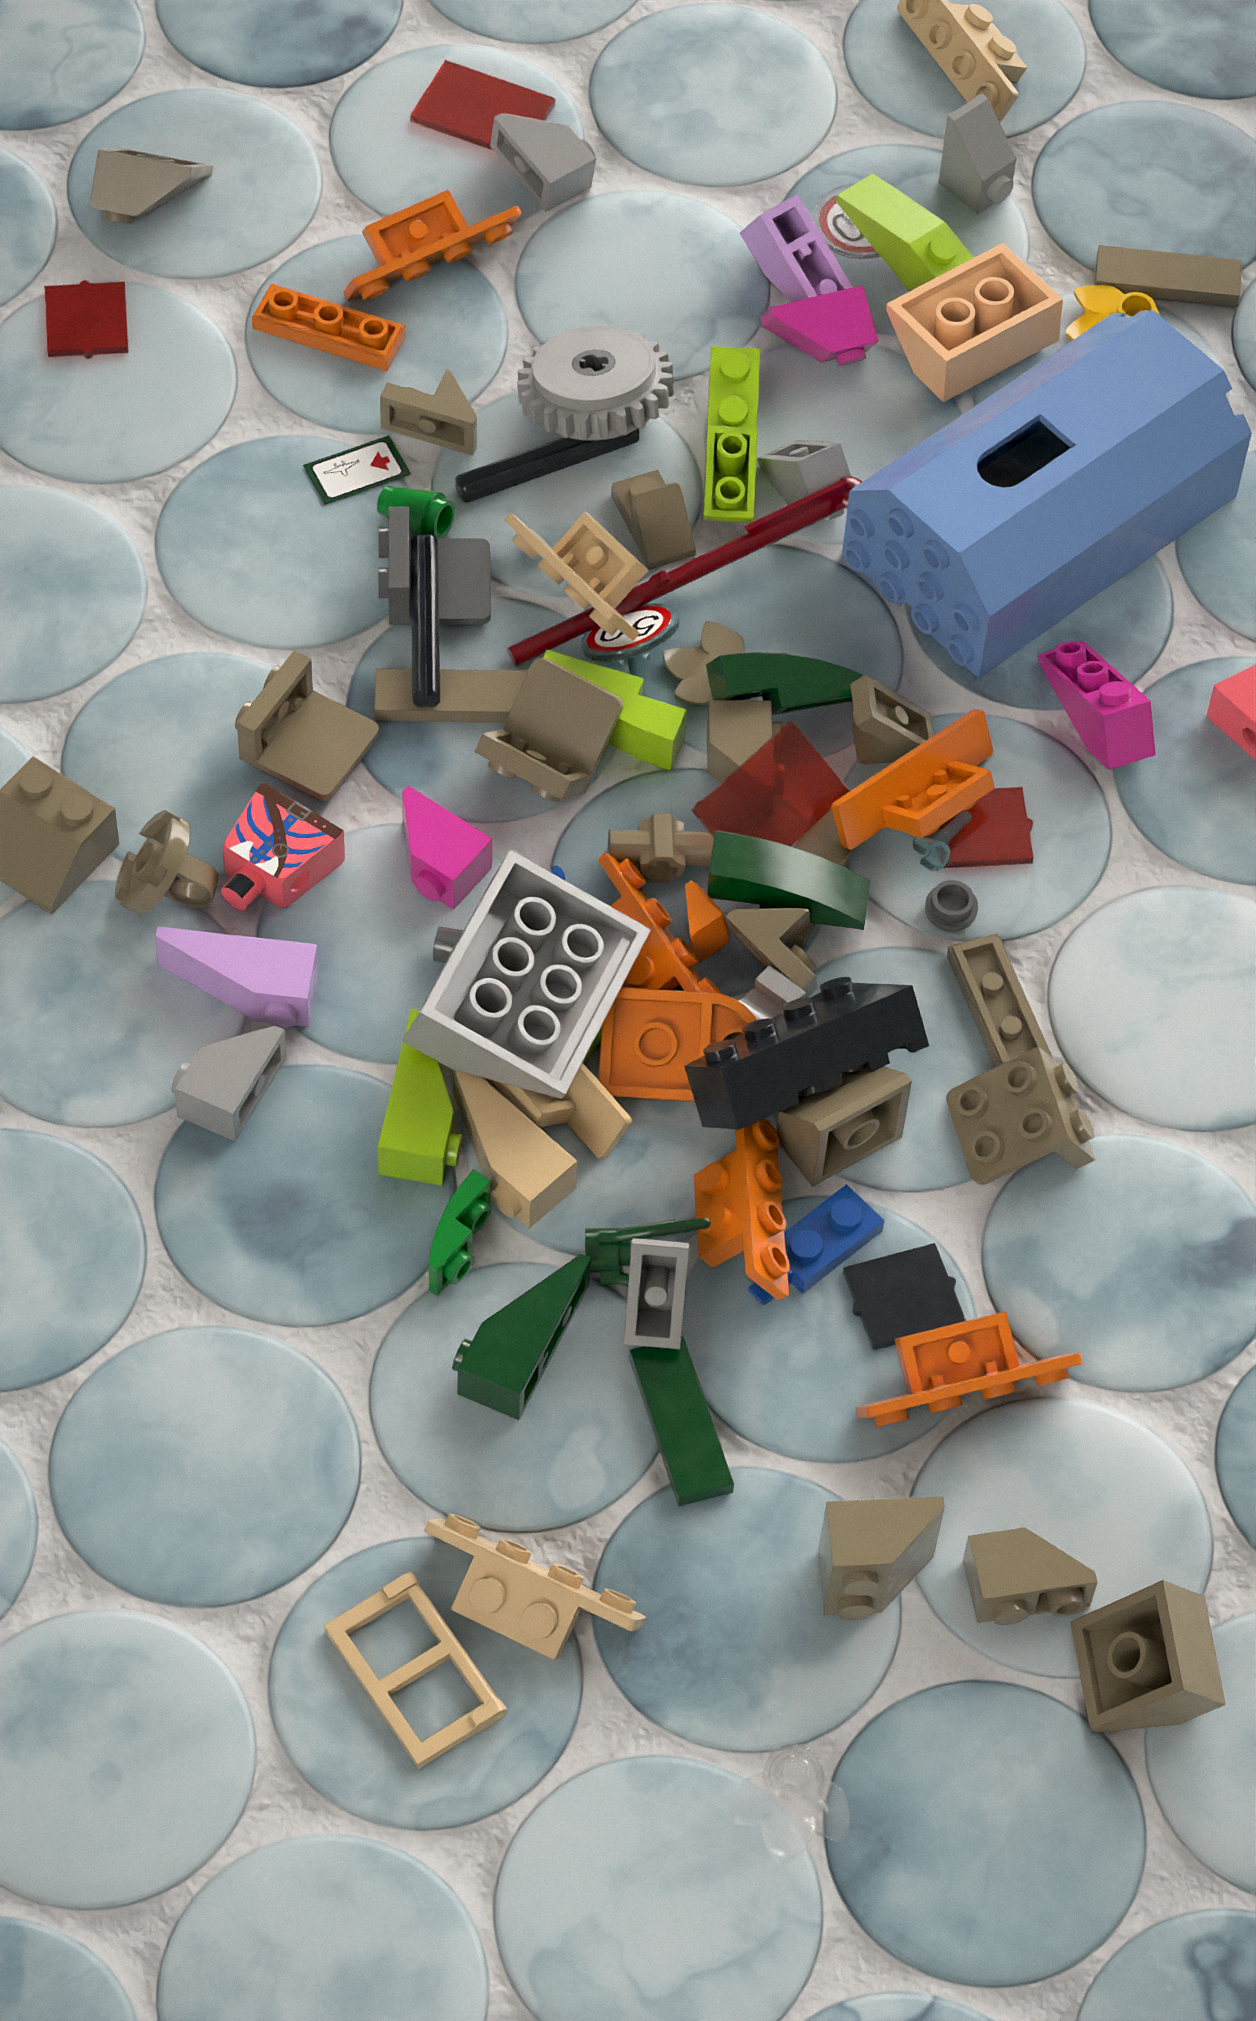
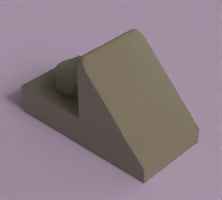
[380,369,477,455]
[611,470,696,570]
[850,675,934,764]
[725,908,817,998]

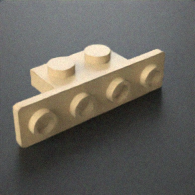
[897,0,1027,123]
[504,512,649,641]
[484,1062,632,1158]
[424,1513,646,1660]

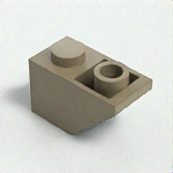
[706,700,783,816]
[963,1527,1098,1625]

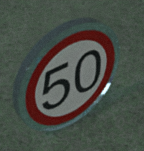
[581,603,680,665]

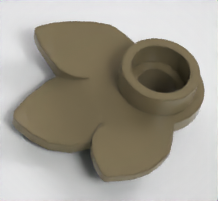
[663,621,746,705]

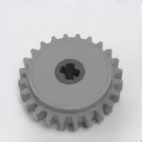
[517,326,674,440]

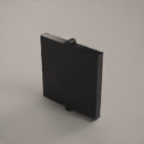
[843,1243,966,1351]

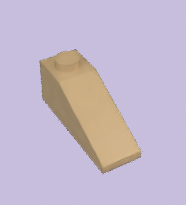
[453,1069,577,1228]

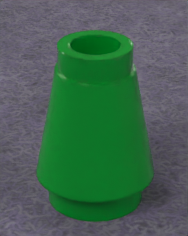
[377,485,455,538]

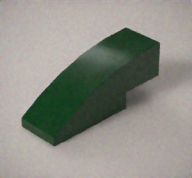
[706,652,864,716]
[707,830,870,930]

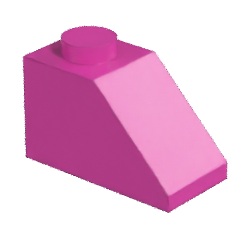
[760,285,879,366]
[402,785,493,910]

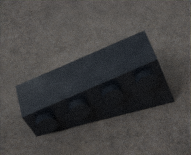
[684,977,929,1130]

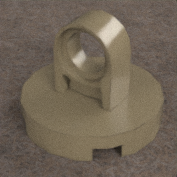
[115,810,219,915]

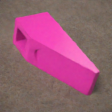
[1037,640,1156,770]

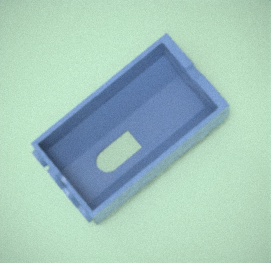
[842,310,1252,679]

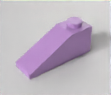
[740,194,853,302]
[155,926,318,1028]

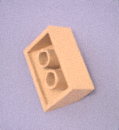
[886,243,1063,403]

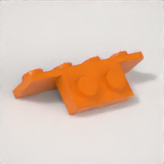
[343,189,522,301]
[831,709,995,850]
[597,852,722,994]
[693,1119,790,1301]
[855,1312,1083,1427]

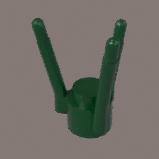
[585,1217,711,1295]

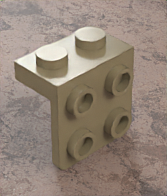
[235,651,379,801]
[475,657,623,802]
[946,1046,1096,1185]

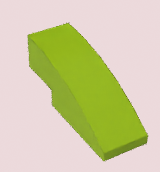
[544,650,687,771]

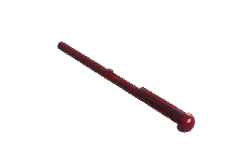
[507,476,863,666]

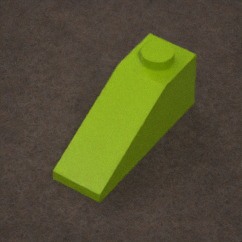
[835,173,974,292]
[377,1008,462,1186]

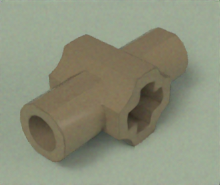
[607,813,715,883]

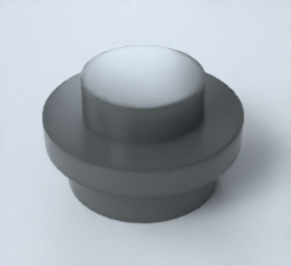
[925,880,978,931]

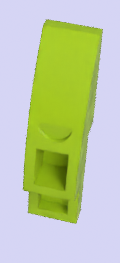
[703,346,760,523]

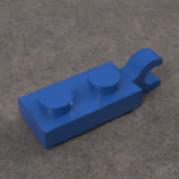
[747,1184,885,1305]

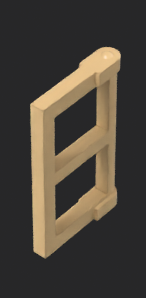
[324,1572,508,1769]

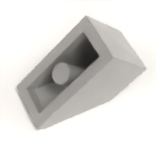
[938,93,1016,214]
[490,113,596,212]
[757,440,851,523]
[171,1025,286,1142]
[623,1238,689,1349]

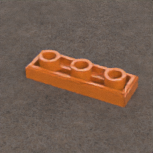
[252,283,406,371]

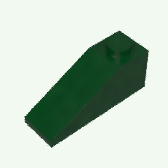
[452,1254,591,1420]

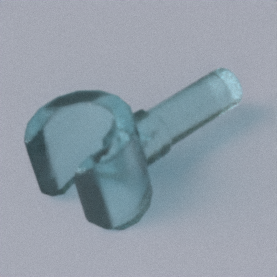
[913,811,972,871]

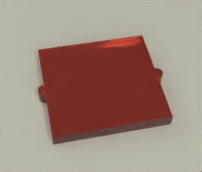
[45,280,129,359]
[932,787,1034,868]

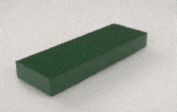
[629,1336,734,1507]

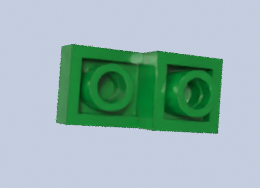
[428,1169,492,1296]

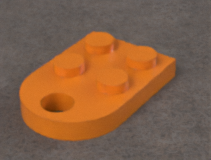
[599,988,757,1102]

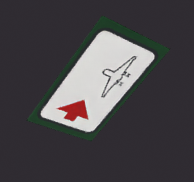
[303,435,411,504]

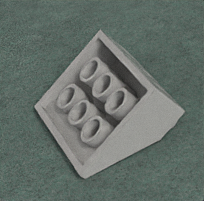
[403,850,651,1099]

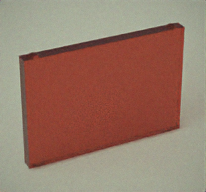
[410,60,556,151]
[691,721,850,847]

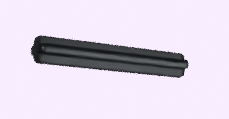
[455,428,640,503]
[411,534,440,708]

